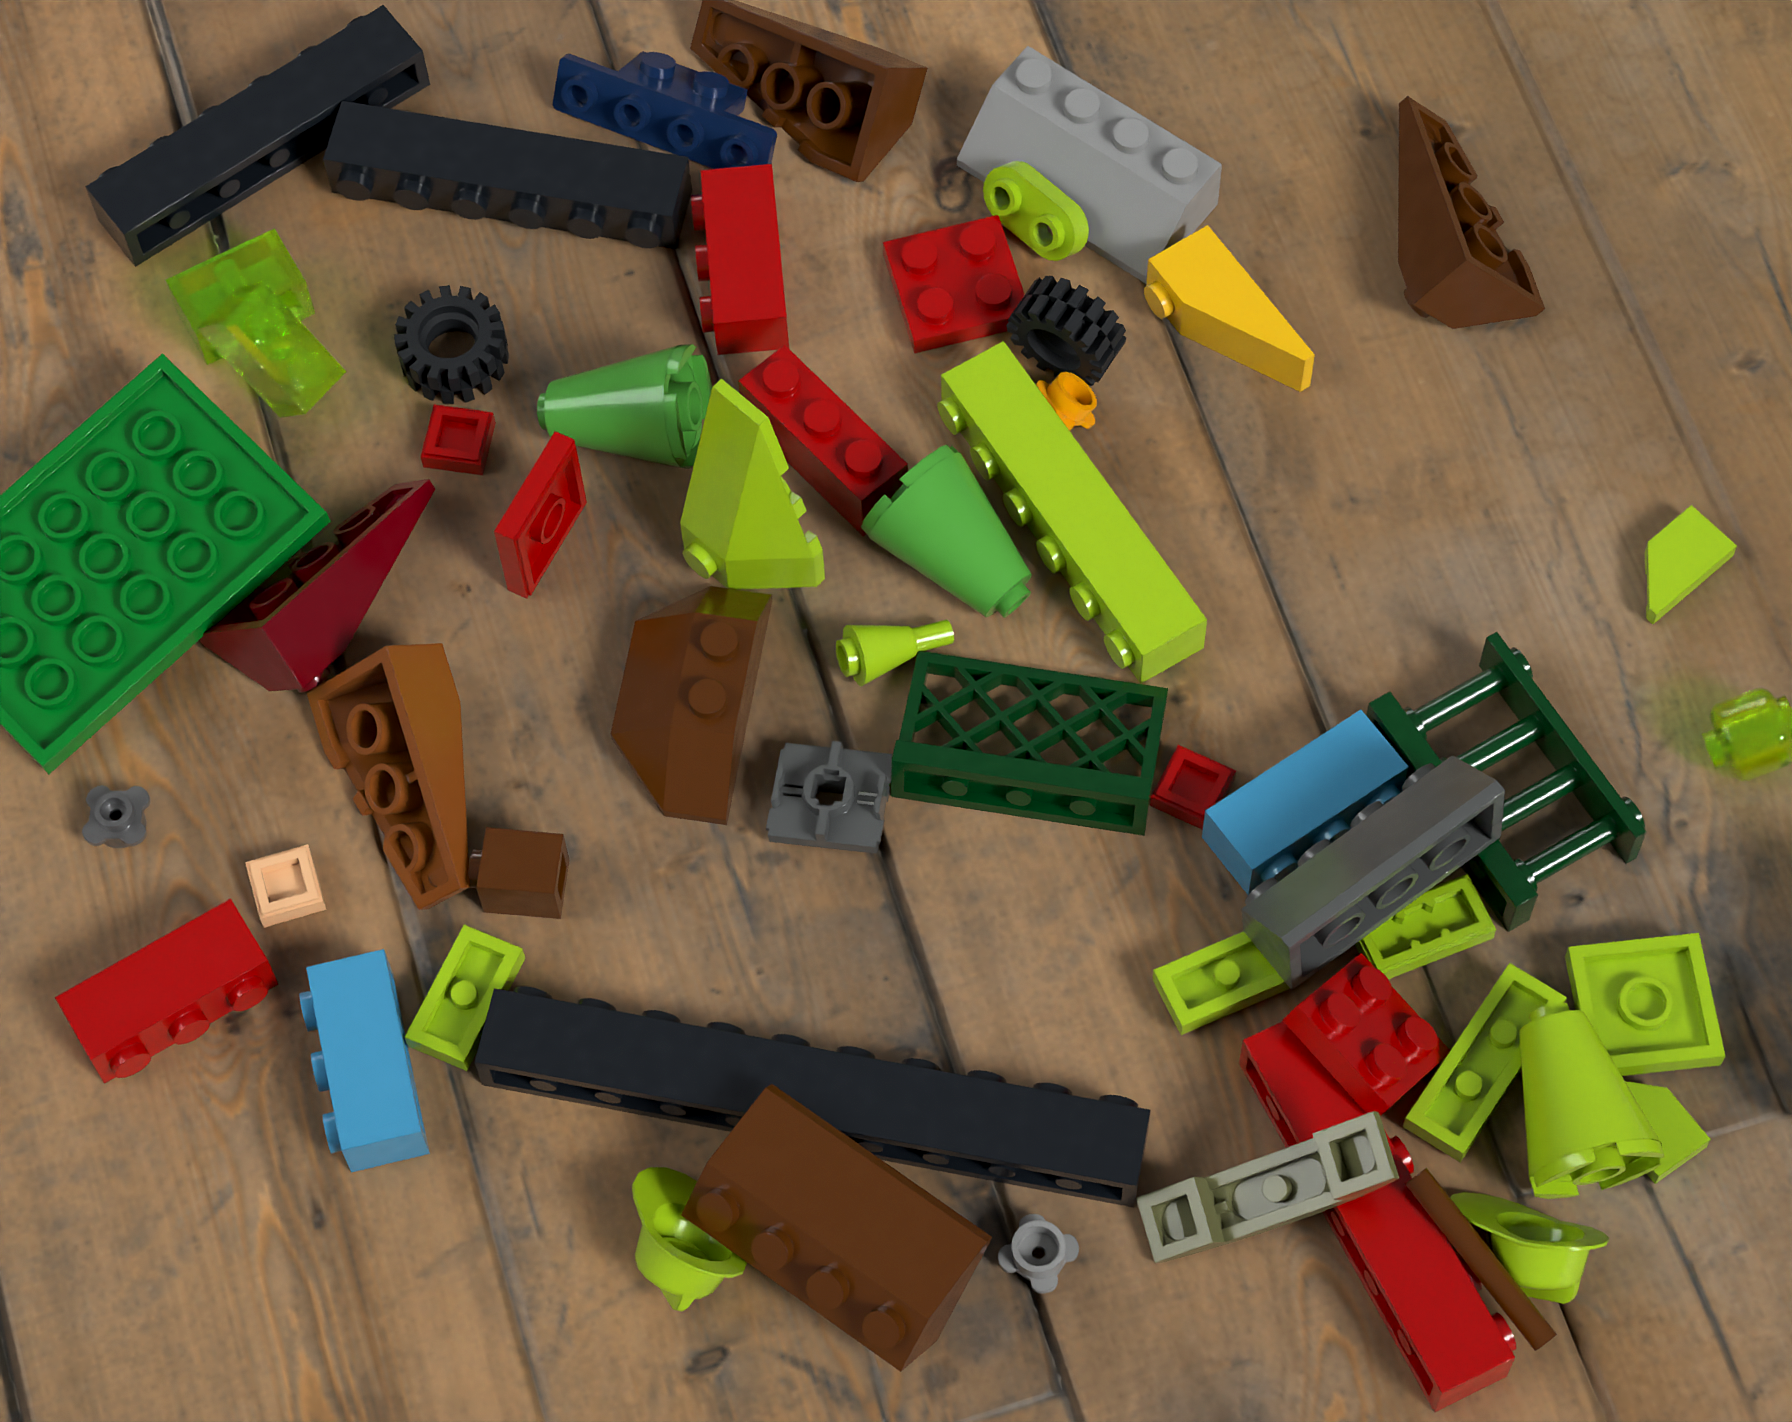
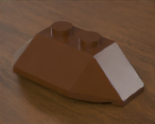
[610,586,772,825]

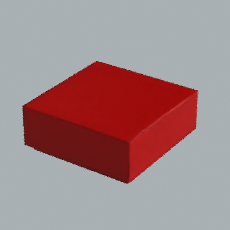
[421,404,496,476]
[1150,745,1236,830]

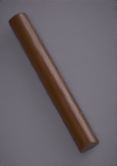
[1405,1168,1557,1351]

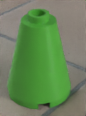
[537,344,712,469]
[861,445,1032,618]

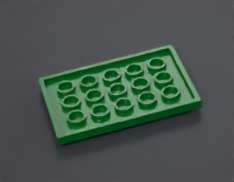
[0,353,331,775]

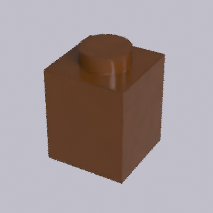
[468,827,570,919]

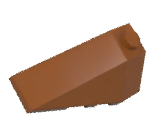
[306,643,470,910]

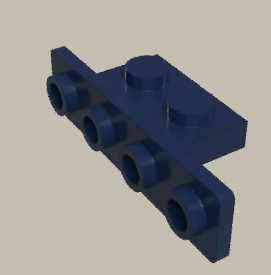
[552,51,777,169]

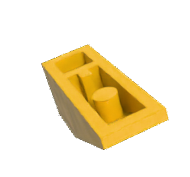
[1144,225,1315,392]

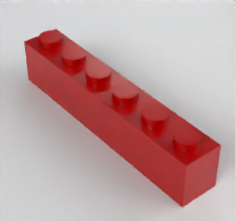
[1239,1021,1516,1413]

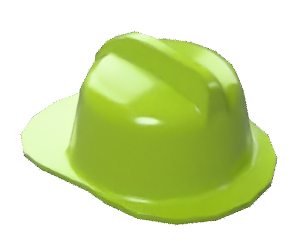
[632,1167,747,1311]
[1450,1192,1609,1304]

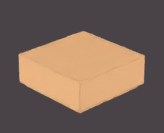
[245,844,327,928]

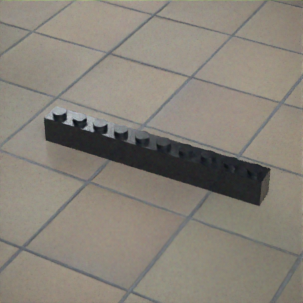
[475,986,1151,1207]

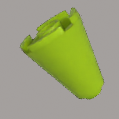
[1519,1003,1665,1199]

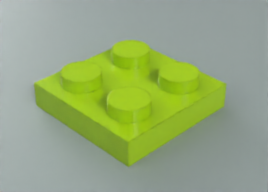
[1565,933,1725,1076]

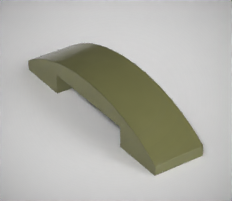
[1136,1111,1399,1263]

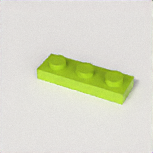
[1403,963,1567,1163]

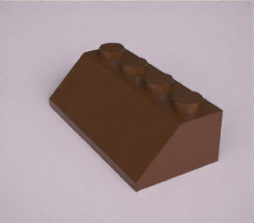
[681,1084,992,1372]

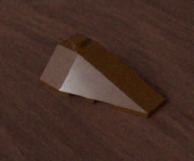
[690,0,928,182]

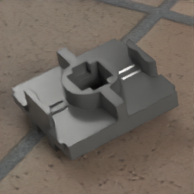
[766,741,892,854]

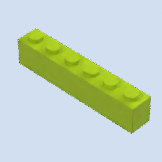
[937,341,1207,684]

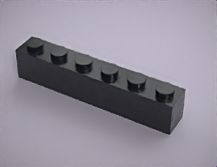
[85,5,430,267]
[323,101,692,249]

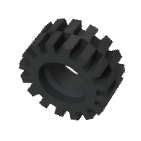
[1006,276,1126,386]
[394,285,509,404]

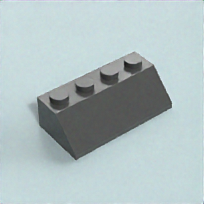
[1241,755,1505,990]

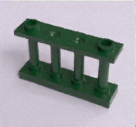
[1366,632,1646,932]

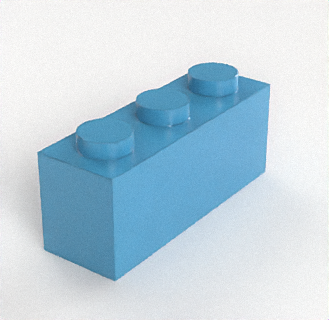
[1202,710,1409,895]
[299,949,430,1173]

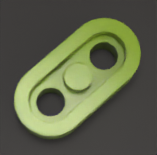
[983,161,1089,261]

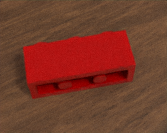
[691,164,789,355]
[738,345,908,537]
[55,898,279,1084]

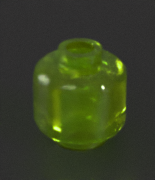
[1701,687,1792,782]

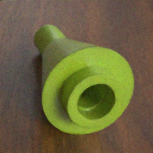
[836,619,954,686]

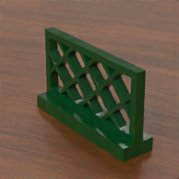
[891,651,1168,836]

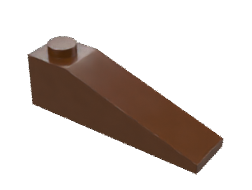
[1398,96,1545,329]

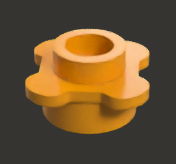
[1036,372,1097,431]

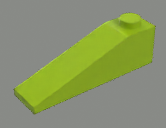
[680,379,825,589]

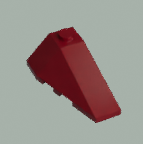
[200,479,435,693]

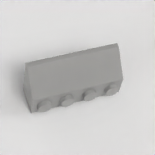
[957,46,1222,283]

